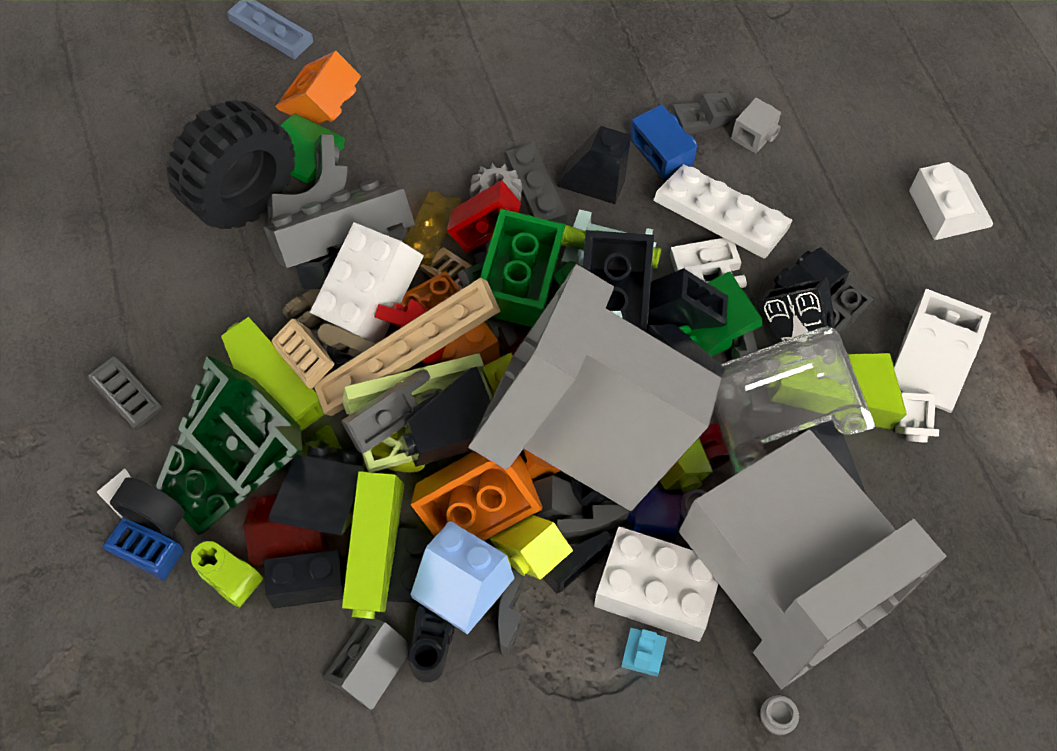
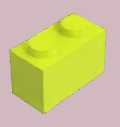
[490,515,573,580]

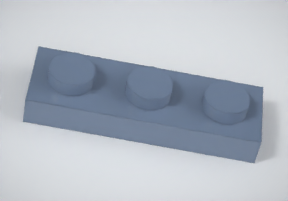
[227,0,314,60]

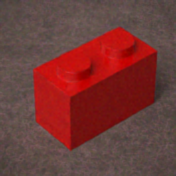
[447,180,521,253]

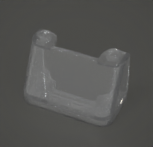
[714,327,875,474]

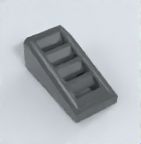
[88,356,163,431]

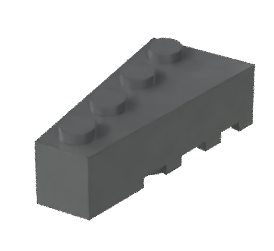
[263,178,415,268]

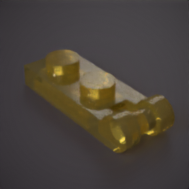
[403,190,461,267]

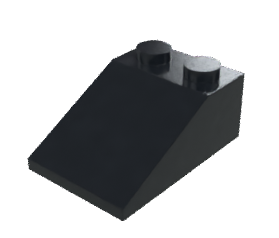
[583,230,654,332]
[269,441,375,535]

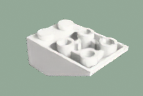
[894,289,991,413]

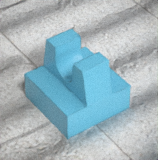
[621,628,667,677]

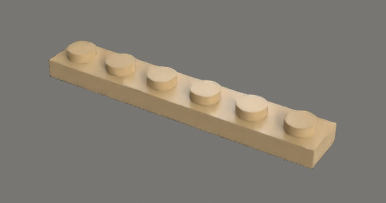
[314,278,500,416]

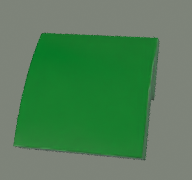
[280,114,345,184]
[688,271,762,357]

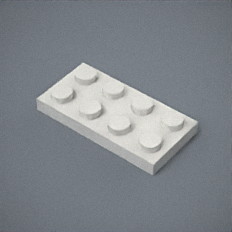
[654,164,792,259]

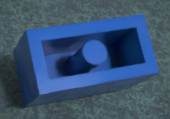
[630,105,697,180]

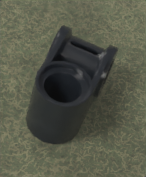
[409,605,455,682]

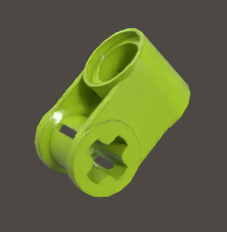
[191,541,264,608]

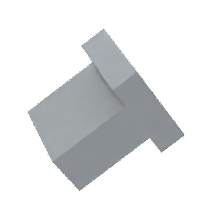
[468,264,722,511]
[679,429,947,690]

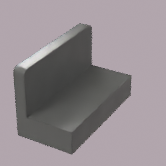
[323,618,411,709]

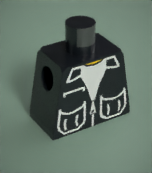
[758,277,835,355]

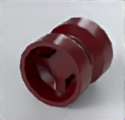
[699,423,733,469]

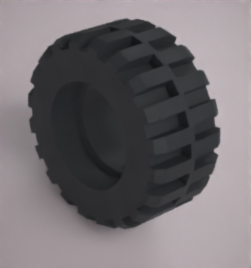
[167,100,295,229]

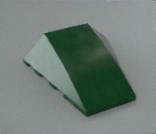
[155,356,302,535]

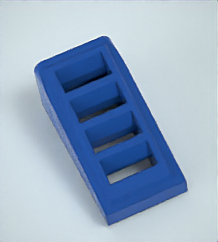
[102,517,184,581]

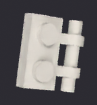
[669,238,747,288]

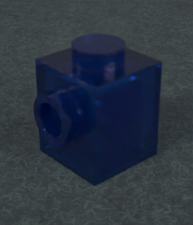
[627,488,682,542]

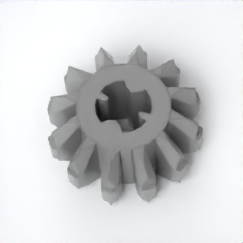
[469,162,522,201]

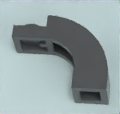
[267,134,347,225]

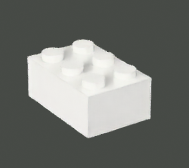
[310,222,424,344]
[594,526,718,642]

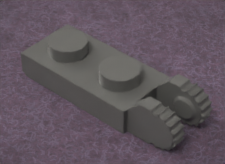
[341,369,439,453]

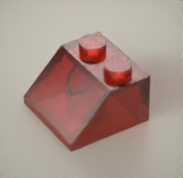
[243,494,326,567]

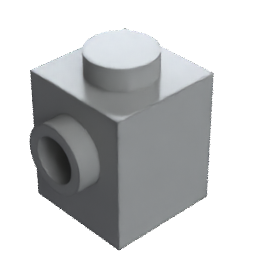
[731,98,781,154]

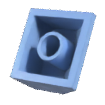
[410,521,515,634]

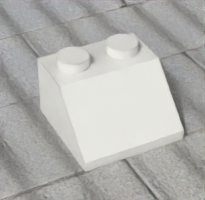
[909,162,993,240]

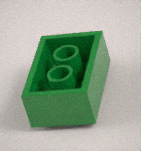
[480,209,566,327]

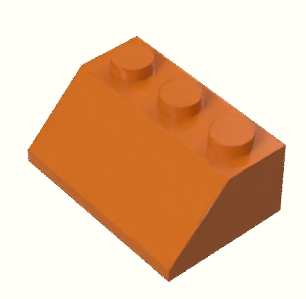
[410,451,542,541]

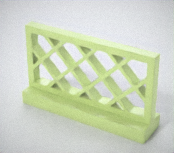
[343,353,492,473]

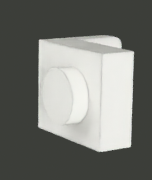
[895,392,939,442]

